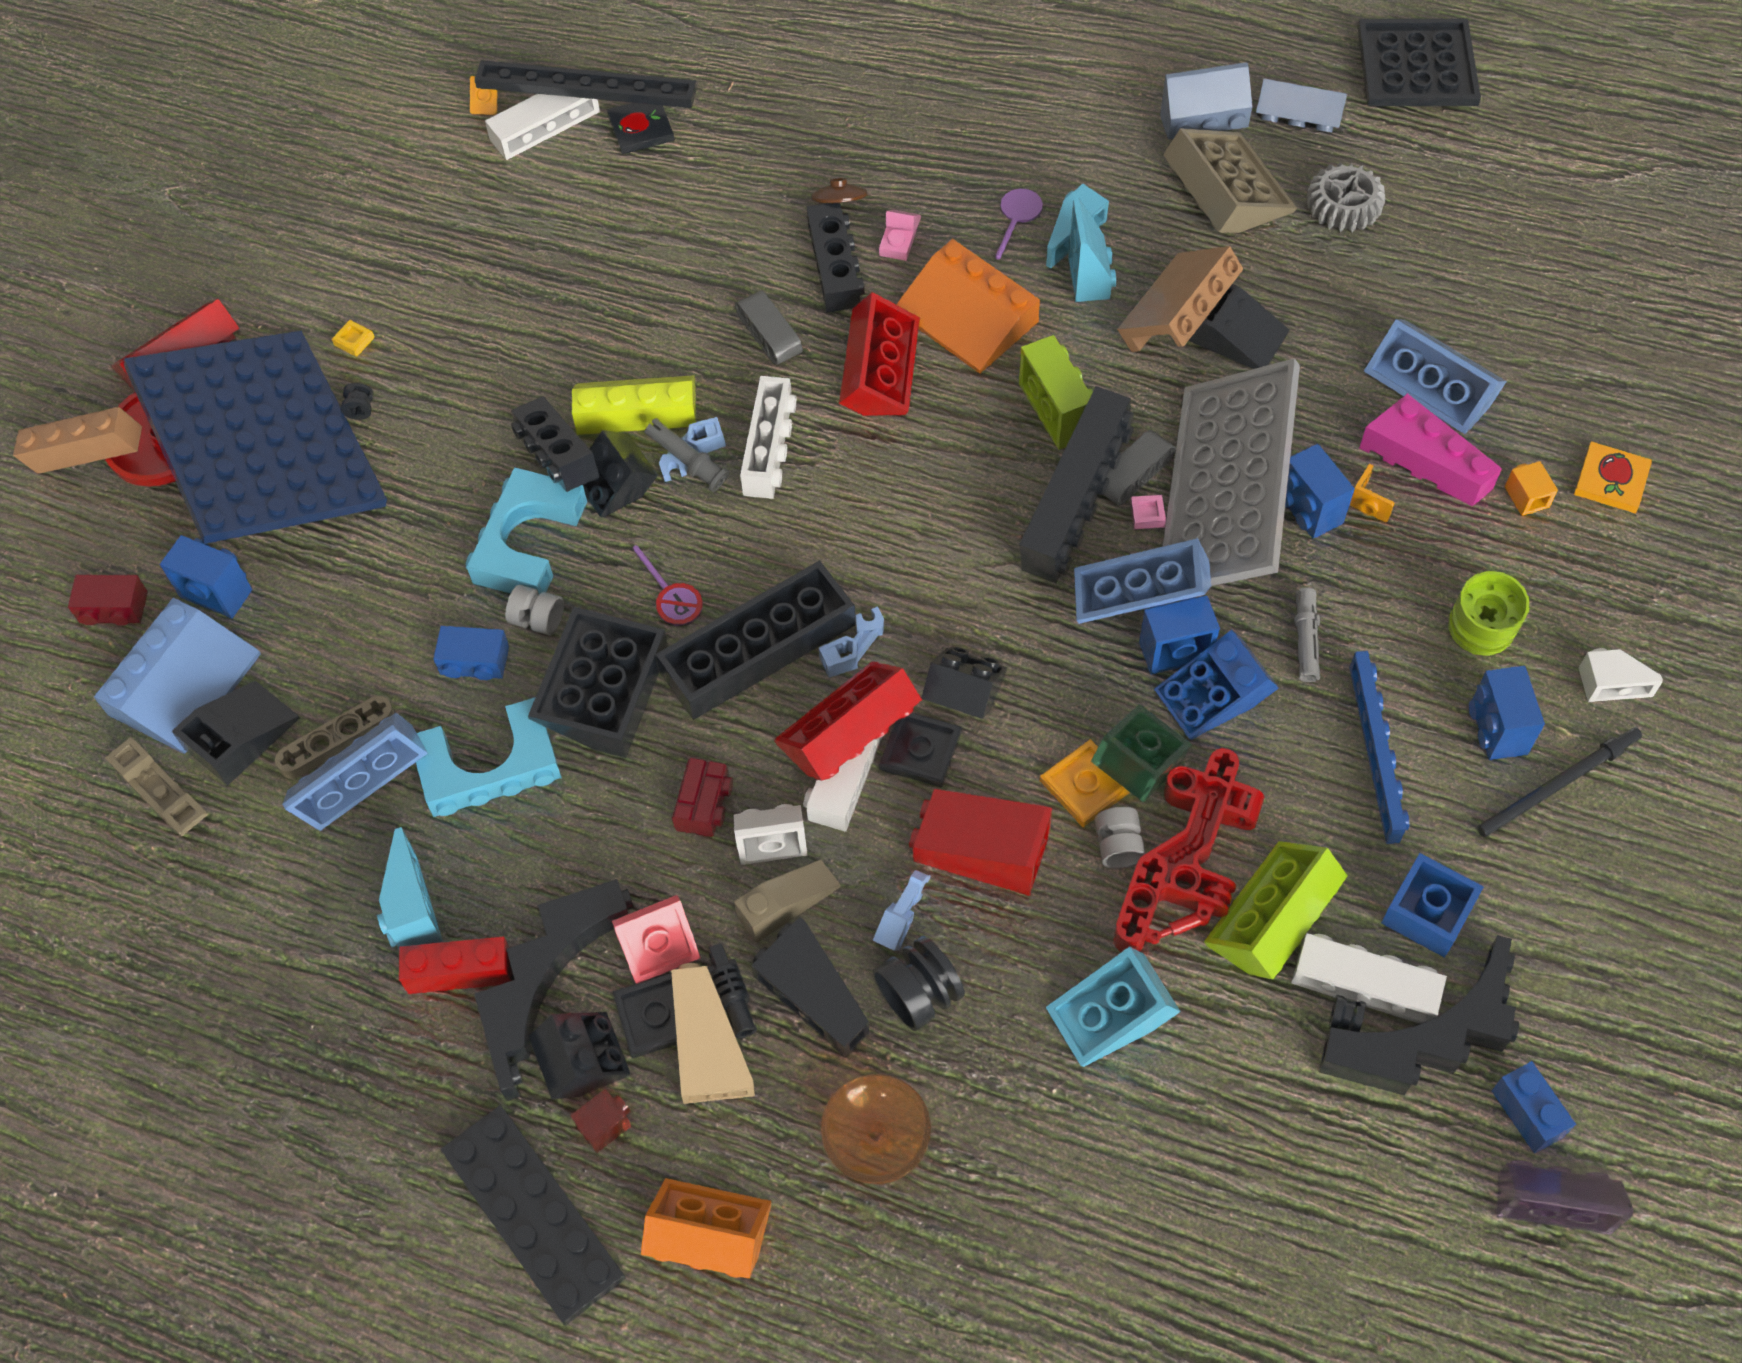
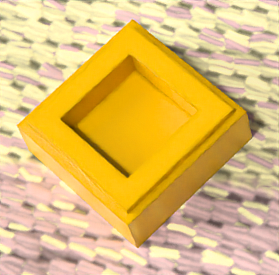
[332,320,375,357]

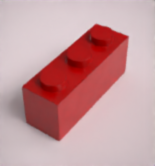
[399,936,512,994]

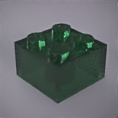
[1091,704,1192,803]

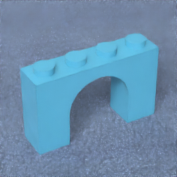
[466,467,587,594]
[416,698,561,817]

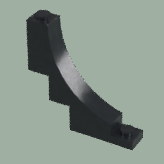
[474,879,634,1101]

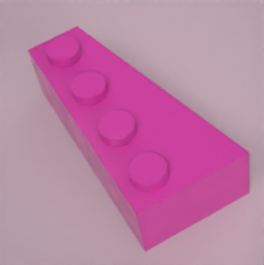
[1359,393,1502,507]

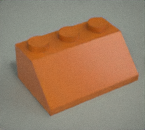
[641,1178,771,1279]

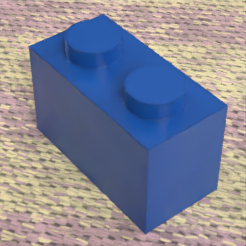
[433,626,509,680]
[1491,1061,1576,1154]

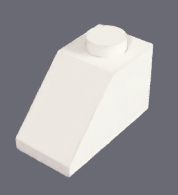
[1579,648,1663,702]

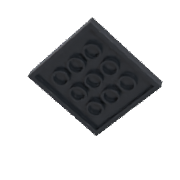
[1357,18,1481,106]

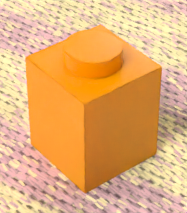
[1505,461,1558,516]

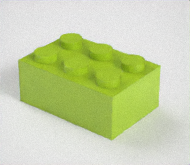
[1019,335,1093,450]

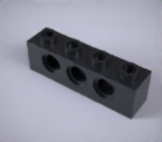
[806,203,865,313]
[511,396,600,492]

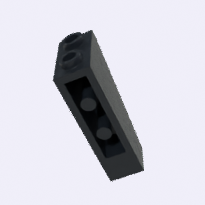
[751,917,869,1058]

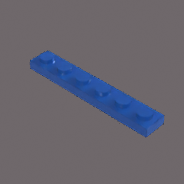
[1349,651,1409,844]

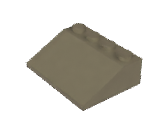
[1163,128,1297,233]

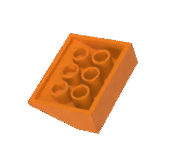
[896,239,1040,374]

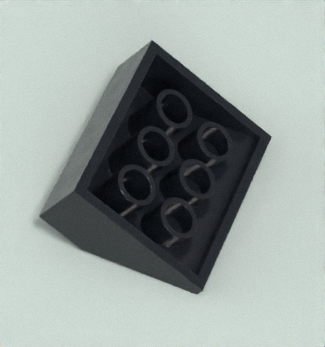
[528,607,668,758]

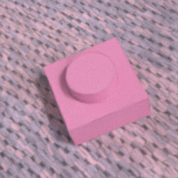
[1130,495,1166,530]

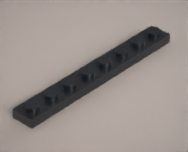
[475,60,697,108]

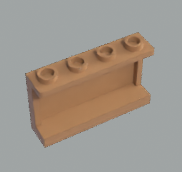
[1117,246,1243,352]

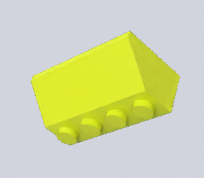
[572,375,696,435]

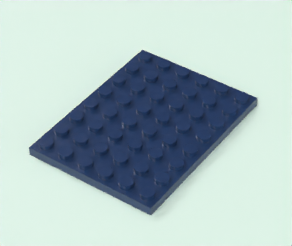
[124,331,387,544]

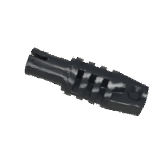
[707,943,757,1039]

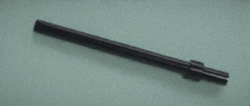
[1477,727,1642,837]

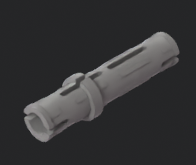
[1294,588,1320,683]

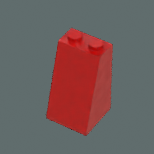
[909,789,1053,896]

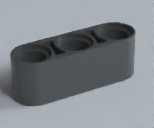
[735,290,803,365]
[1104,430,1176,506]

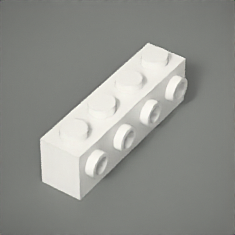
[740,376,797,499]

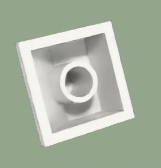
[734,804,808,865]

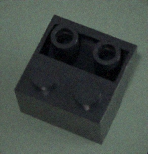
[583,430,658,517]
[921,647,1007,719]
[528,1012,631,1099]

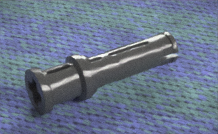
[644,418,730,492]

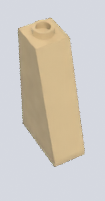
[671,963,755,1104]

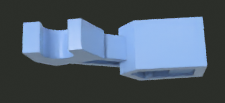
[659,417,726,482]
[819,607,884,678]
[873,870,931,951]

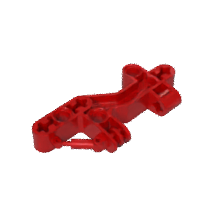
[1113,748,1265,952]

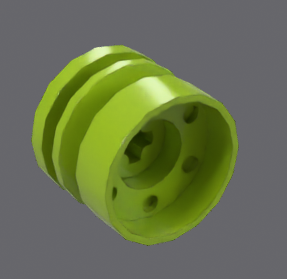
[1448,571,1529,656]

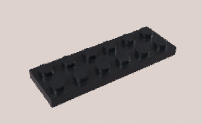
[440,1105,626,1326]

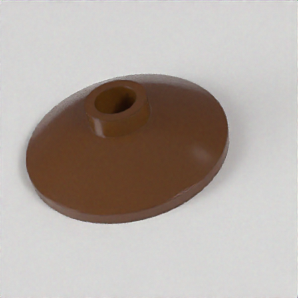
[811,178,867,203]

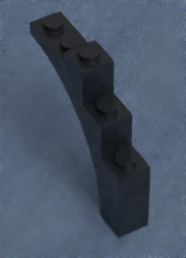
[1319,935,1519,1096]

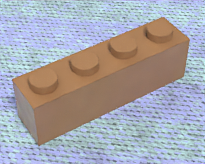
[13,407,142,474]

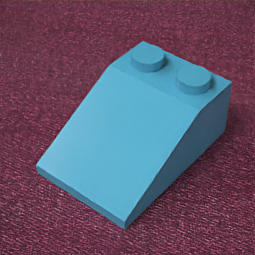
[1068,198,1116,302]
[377,827,443,948]
[1046,947,1181,1067]

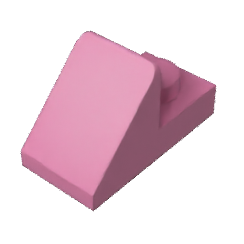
[879,210,921,261]

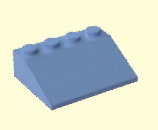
[94,598,261,754]

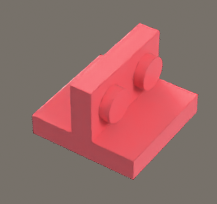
[612,895,701,984]

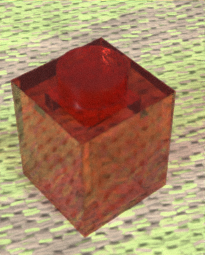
[570,1089,631,1154]

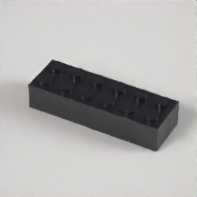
[1019,386,1134,584]
[656,560,856,720]

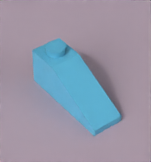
[1046,184,1109,269]

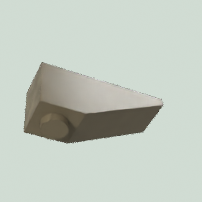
[734,860,841,943]

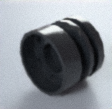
[872,935,965,1031]

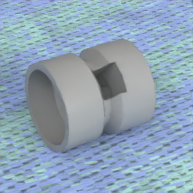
[505,584,564,636]
[1094,807,1146,869]

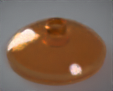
[821,1074,931,1184]

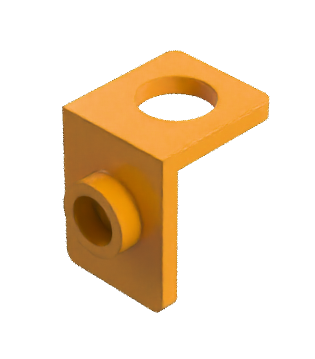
[470,76,498,115]
[1350,464,1395,522]

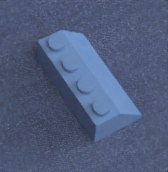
[1364,319,1507,434]
[1074,538,1211,624]
[282,713,428,831]

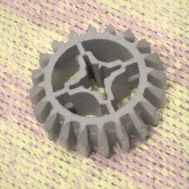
[1307,162,1386,233]

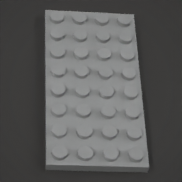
[1163,358,1300,586]

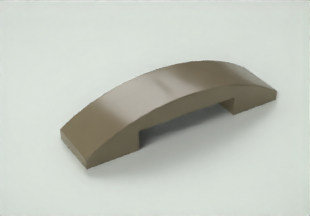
[104,737,208,837]

